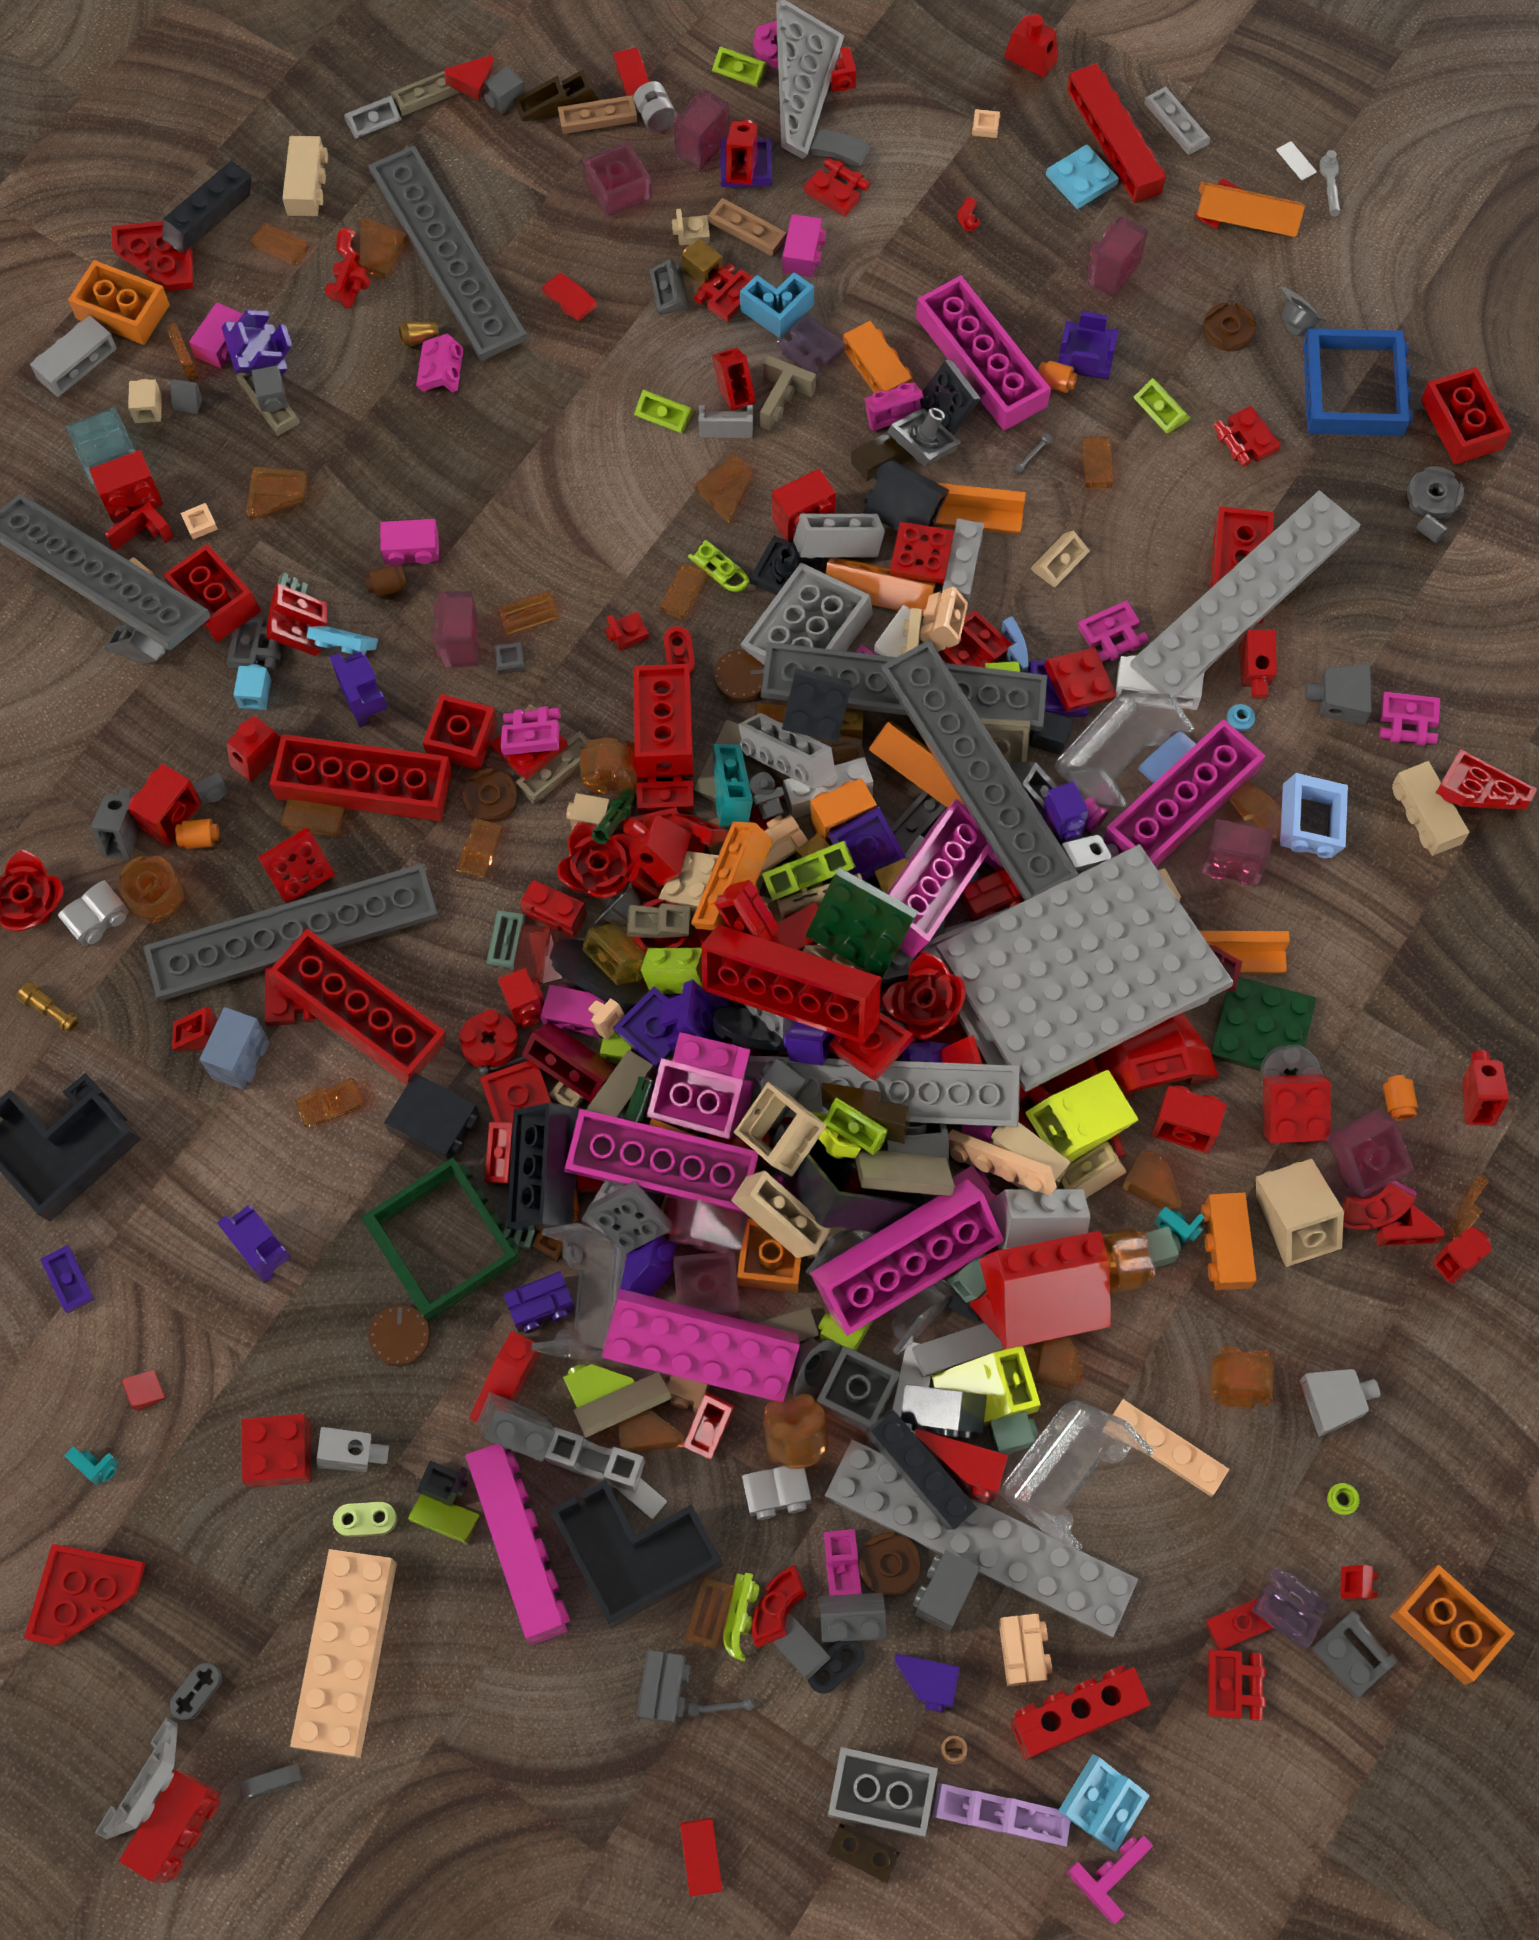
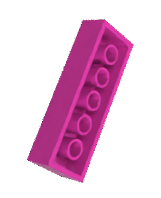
[916,275,1051,431]
[1103,719,1266,867]
[886,799,991,958]
[564,1109,759,1214]
[810,1179,1004,1336]
[602,1289,800,1403]
[465,1444,571,1645]

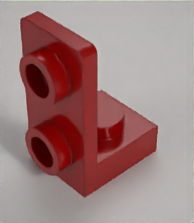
[105,502,174,550]

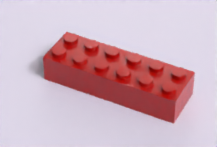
[269,734,452,822]
[701,924,881,1044]
[269,928,446,1085]

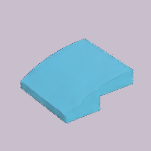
[1058,1754,1150,1852]

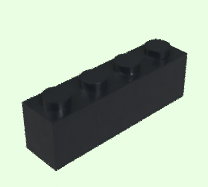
[162,160,252,254]
[864,1410,978,1530]

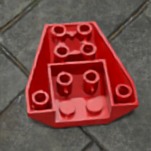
[1097,1013,1219,1100]

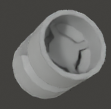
[633,81,677,132]

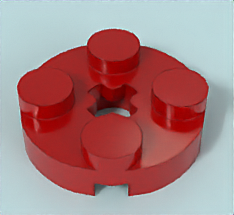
[459,1009,518,1068]

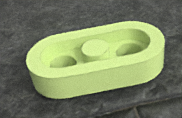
[333,1502,397,1537]

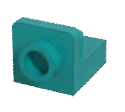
[1154,1206,1205,1246]
[64,1447,120,1486]

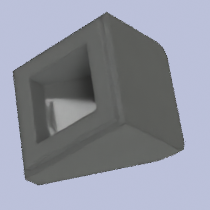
[170,379,203,414]

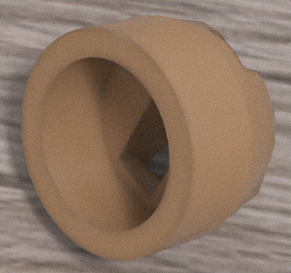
[941,1736,967,1765]

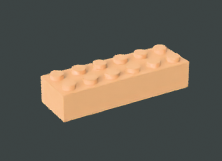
[290,1549,397,1759]

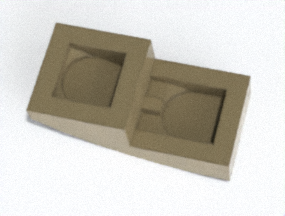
[627,904,690,938]

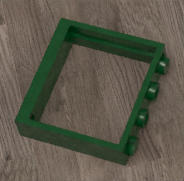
[361,1157,521,1322]

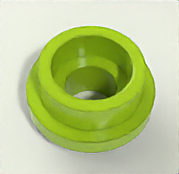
[1327,1483,1360,1515]

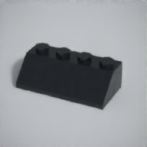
[507,1102,579,1231]

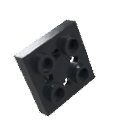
[920,360,981,436]
[750,535,823,595]

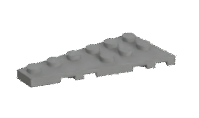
[776,0,844,159]

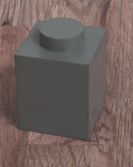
[484,66,525,115]
[251,365,288,412]

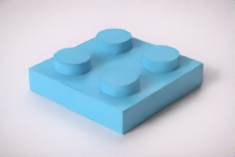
[1046,145,1119,209]
[306,626,378,654]

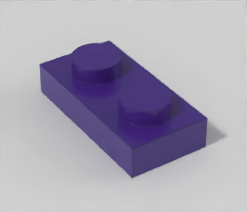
[40,1245,95,1314]

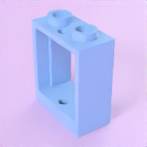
[1280,773,1348,858]

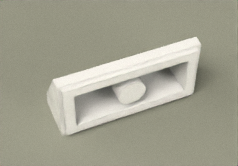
[874,605,923,657]

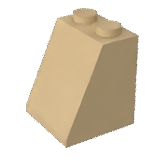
[1256,1159,1344,1267]

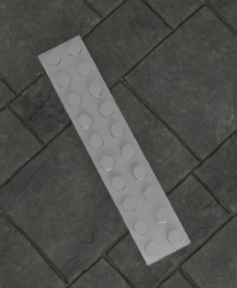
[1130,490,1361,702]
[744,1056,1020,1127]
[825,1440,1138,1639]

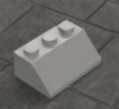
[988,1189,1091,1250]

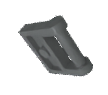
[1311,1609,1399,1699]

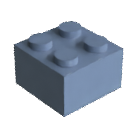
[199,1007,269,1090]

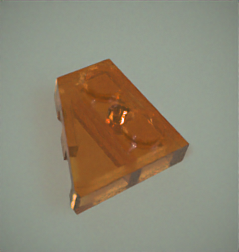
[246,467,308,520]

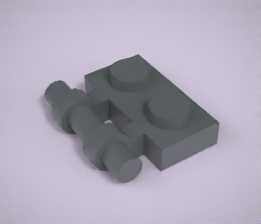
[226,617,282,673]

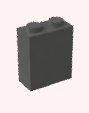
[477,1392,555,1462]

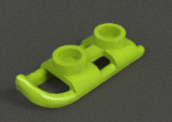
[688,540,750,592]
[723,1573,759,1661]

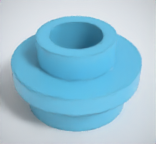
[1227,704,1255,732]

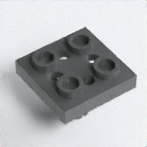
[887,408,961,467]
[586,1181,673,1254]

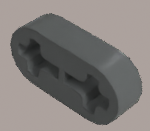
[169,1663,222,1721]
[239,1764,303,1800]

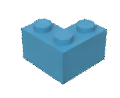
[740,272,814,339]

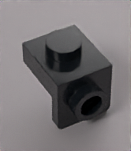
[416,1460,469,1507]

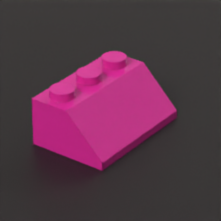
[647,1058,755,1139]

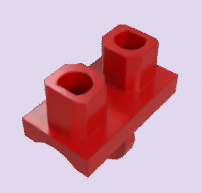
[325,254,370,308]

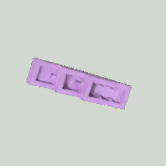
[932,1783,1071,1847]

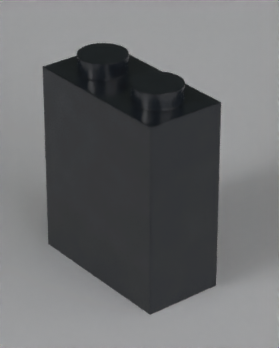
[863,460,950,540]
[384,1073,480,1162]

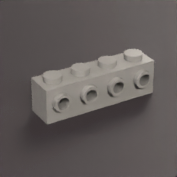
[738,713,836,789]

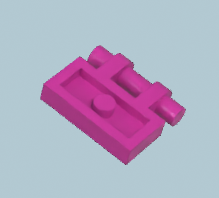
[1077,600,1149,662]
[1379,692,1440,746]
[501,706,561,755]

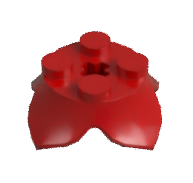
[557,822,635,898]
[0,849,64,932]
[880,951,966,1040]

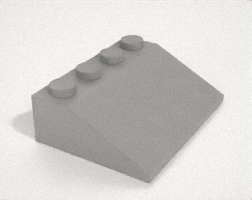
[740,563,873,665]

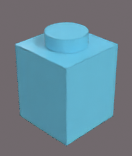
[233,664,272,710]

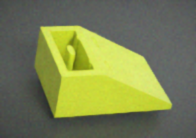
[1025,1070,1139,1162]
[931,1346,1041,1426]

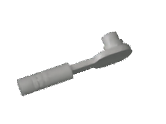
[1319,150,1340,216]

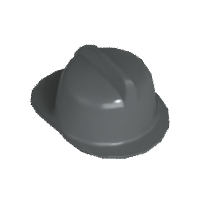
[1281,287,1326,336]
[594,882,642,927]
[793,1337,841,1409]

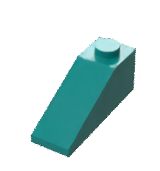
[712,744,753,827]

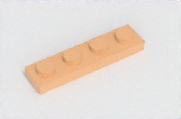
[948,1129,1057,1196]
[1105,1399,1230,1497]

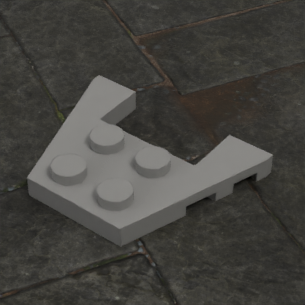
[95,1717,178,1840]

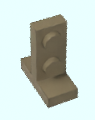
[760,355,816,431]

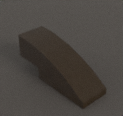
[514,69,599,122]
[851,433,913,482]
[821,1082,910,1144]

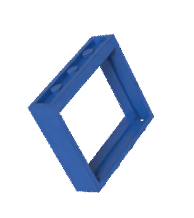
[1303,328,1413,436]

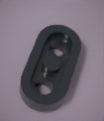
[808,1640,864,1694]

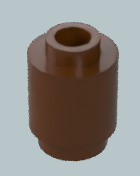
[365,564,407,598]

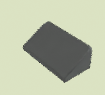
[649,258,689,314]

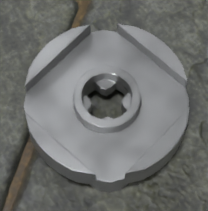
[1407,466,1464,520]
[1260,1044,1323,1086]

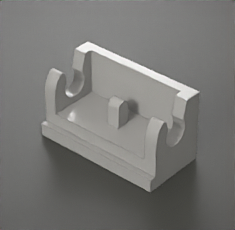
[699,405,753,438]

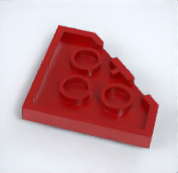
[112,221,194,291]
[1435,749,1537,810]
[24,1544,146,1647]

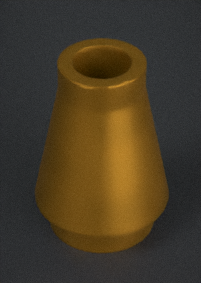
[398,321,439,347]

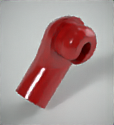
[957,197,980,232]
[336,227,360,262]

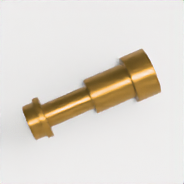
[16,981,80,1033]

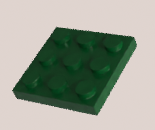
[805,867,918,979]
[1211,977,1317,1076]

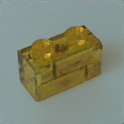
[582,923,646,986]

